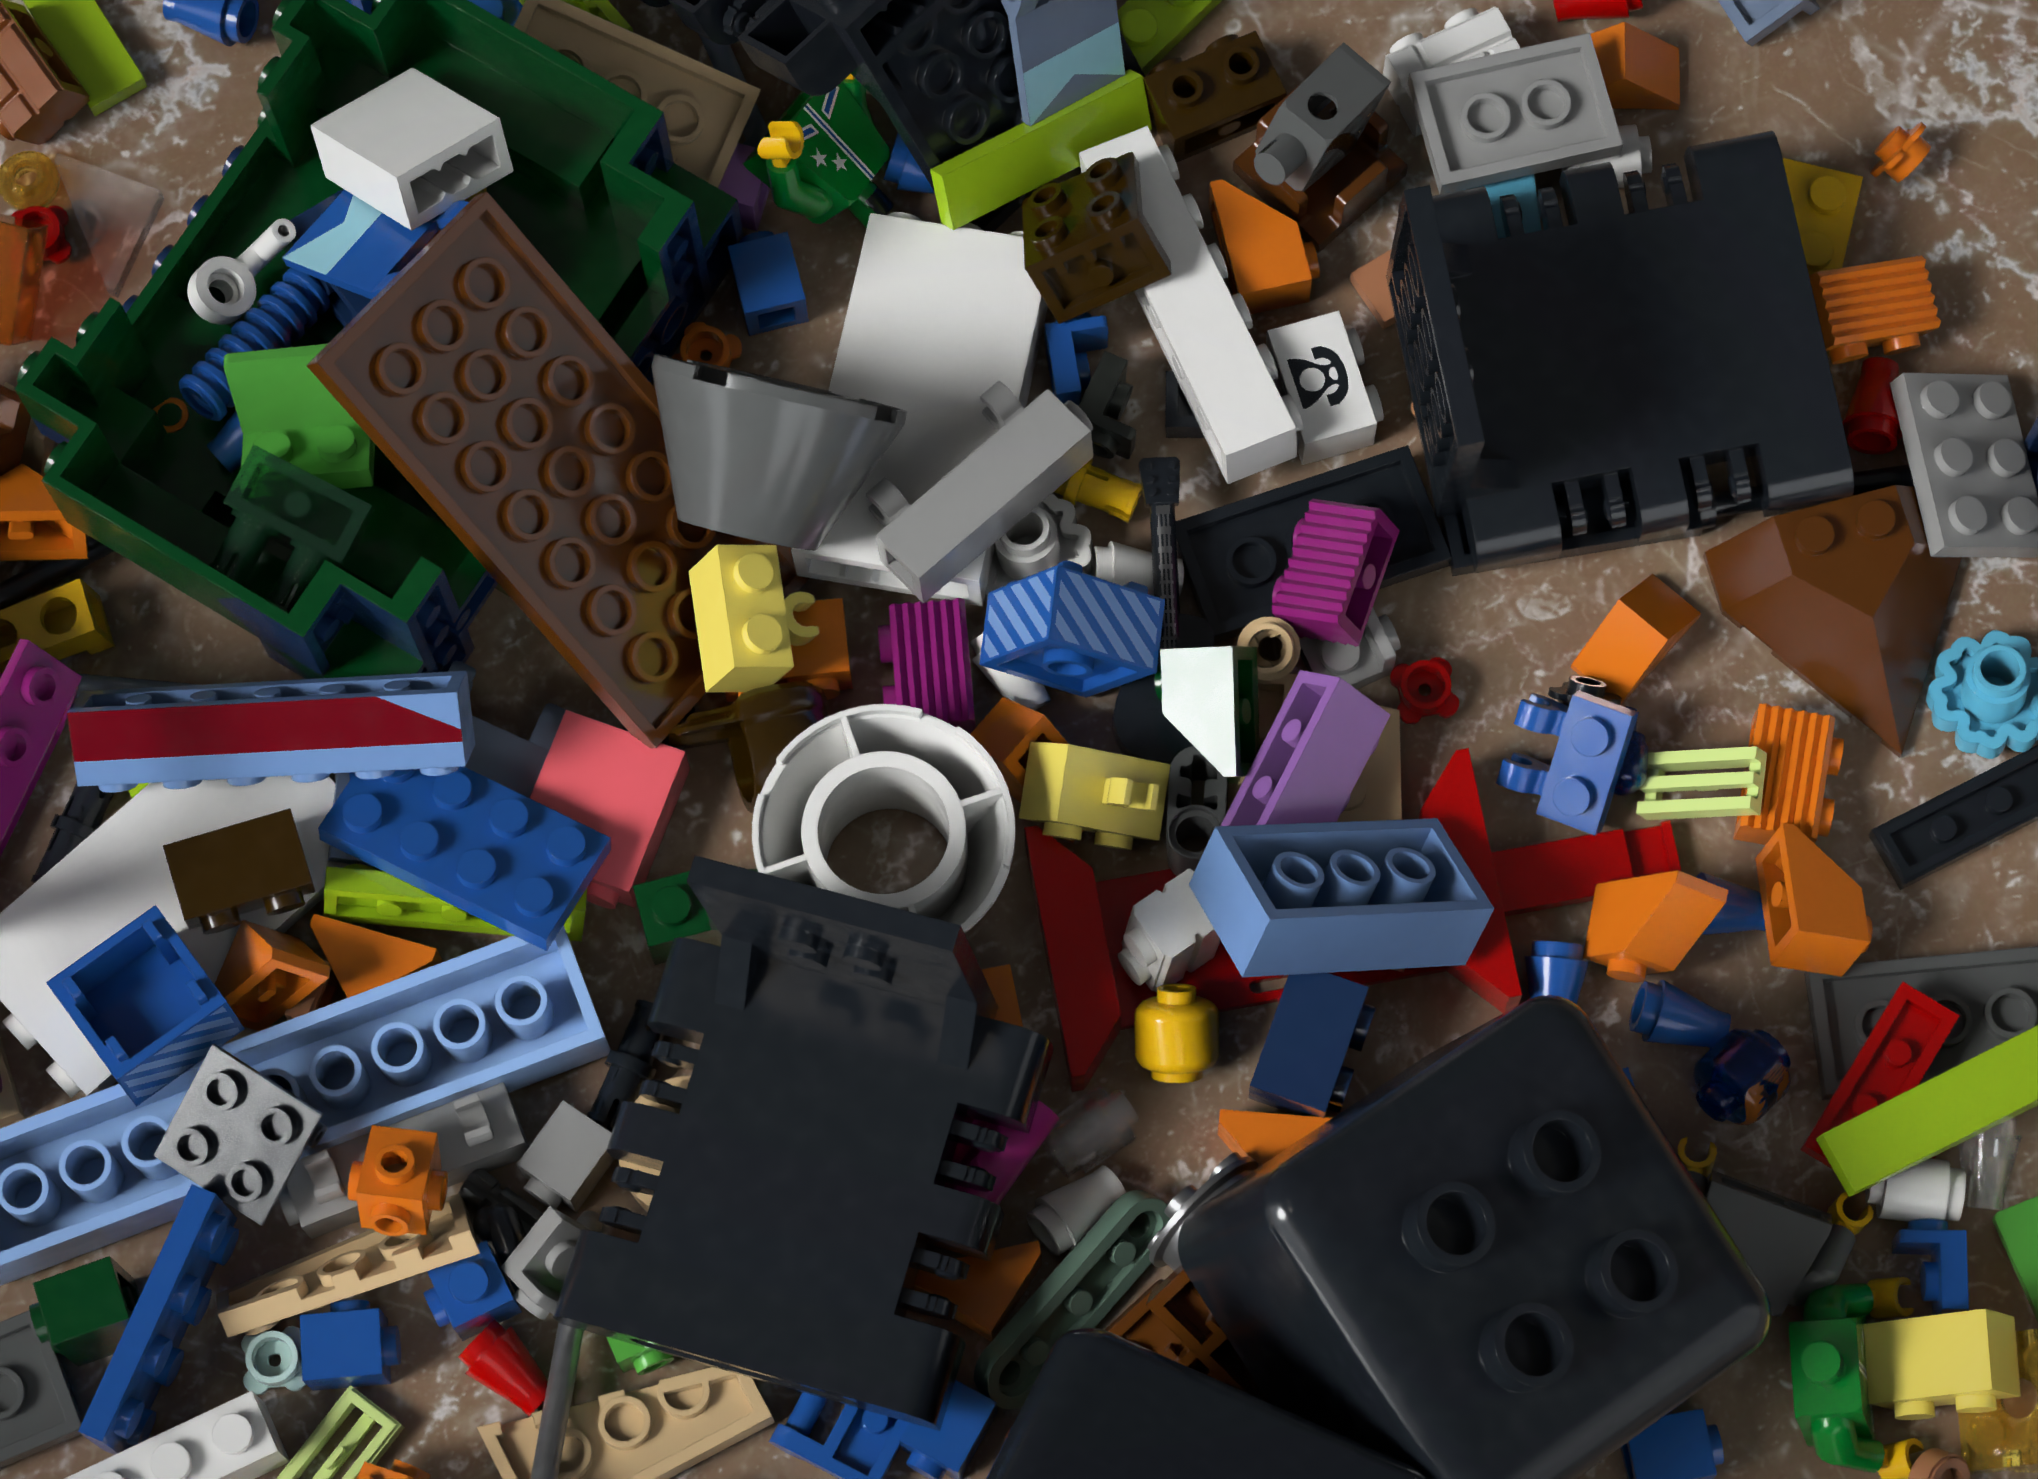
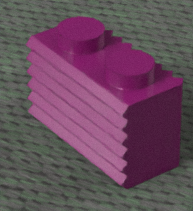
[1272,499,1400,647]
[878,598,976,734]

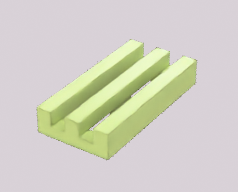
[1636,746,1767,820]
[276,1385,405,1479]

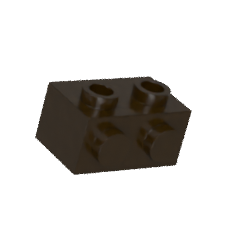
[1143,30,1287,163]
[163,808,316,934]

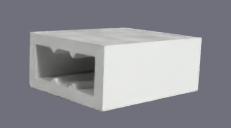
[310,67,514,231]

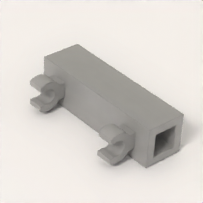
[866,381,1093,604]
[278,1082,529,1239]

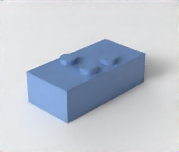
[1189,818,1494,977]

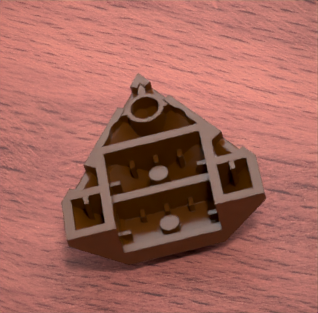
[1703,485,1962,758]

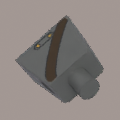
[1254,42,1391,192]

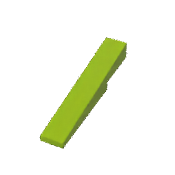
[1816,1025,2038,1197]

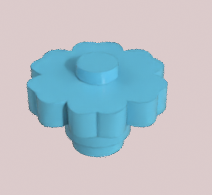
[1926,630,2038,759]

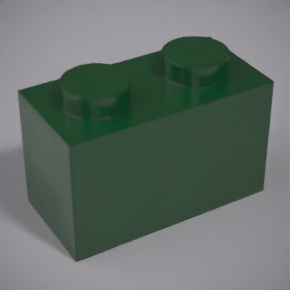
[29,1256,140,1367]

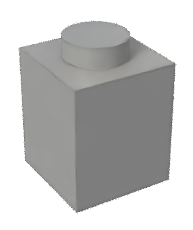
[517,1100,616,1213]

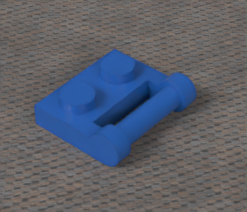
[769,1392,909,1479]

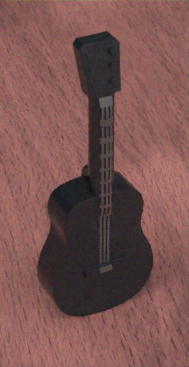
[1112,457,1214,764]

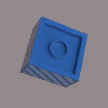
[979,560,1165,698]
[46,905,245,1107]

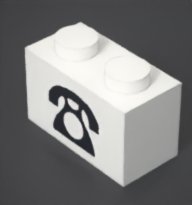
[1266,310,1384,465]

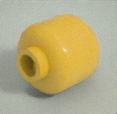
[1134,984,1219,1083]

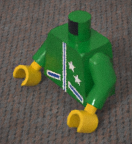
[743,74,894,228]
[1789,1277,1924,1479]

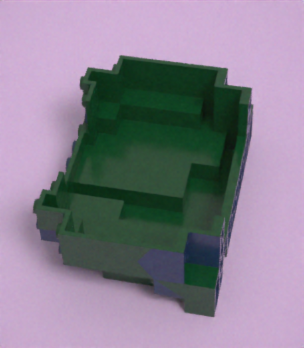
[14,0,744,679]

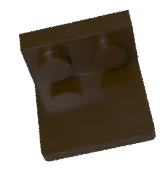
[1022,152,1172,324]

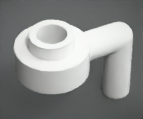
[187,218,296,325]

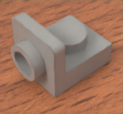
[1300,607,1401,689]
[500,1206,591,1320]

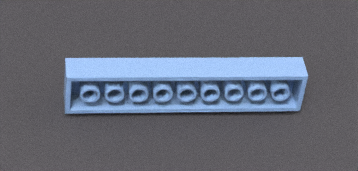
[0,925,611,1286]

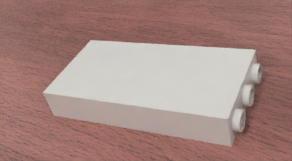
[791,212,1048,606]
[0,776,351,1098]

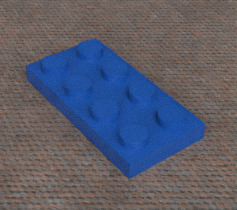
[318,767,611,951]
[78,1184,239,1455]

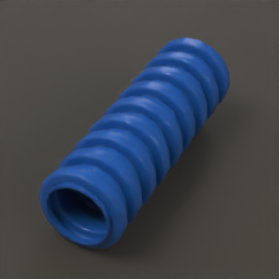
[178,268,330,421]

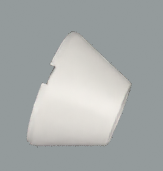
[752,704,1015,934]

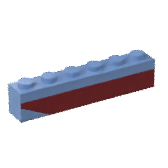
[67,671,475,793]

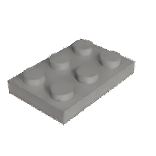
[1408,33,1623,195]
[1890,372,2038,558]

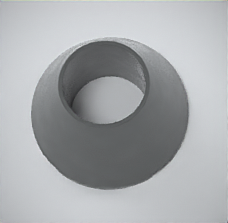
[652,354,907,551]

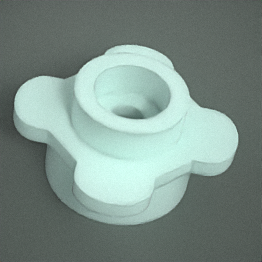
[241,1326,306,1395]

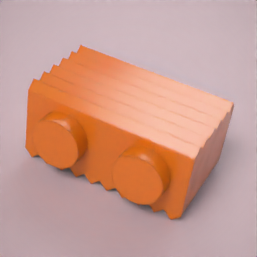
[1809,255,1941,364]
[1733,703,1844,845]

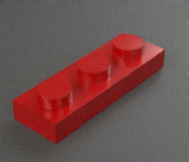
[1800,981,1960,1170]

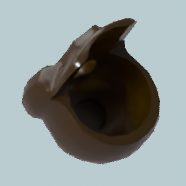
[669,681,828,813]

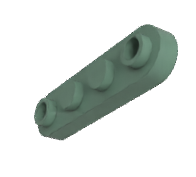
[974,1190,1170,1409]

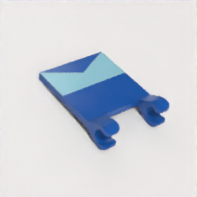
[282,189,469,300]

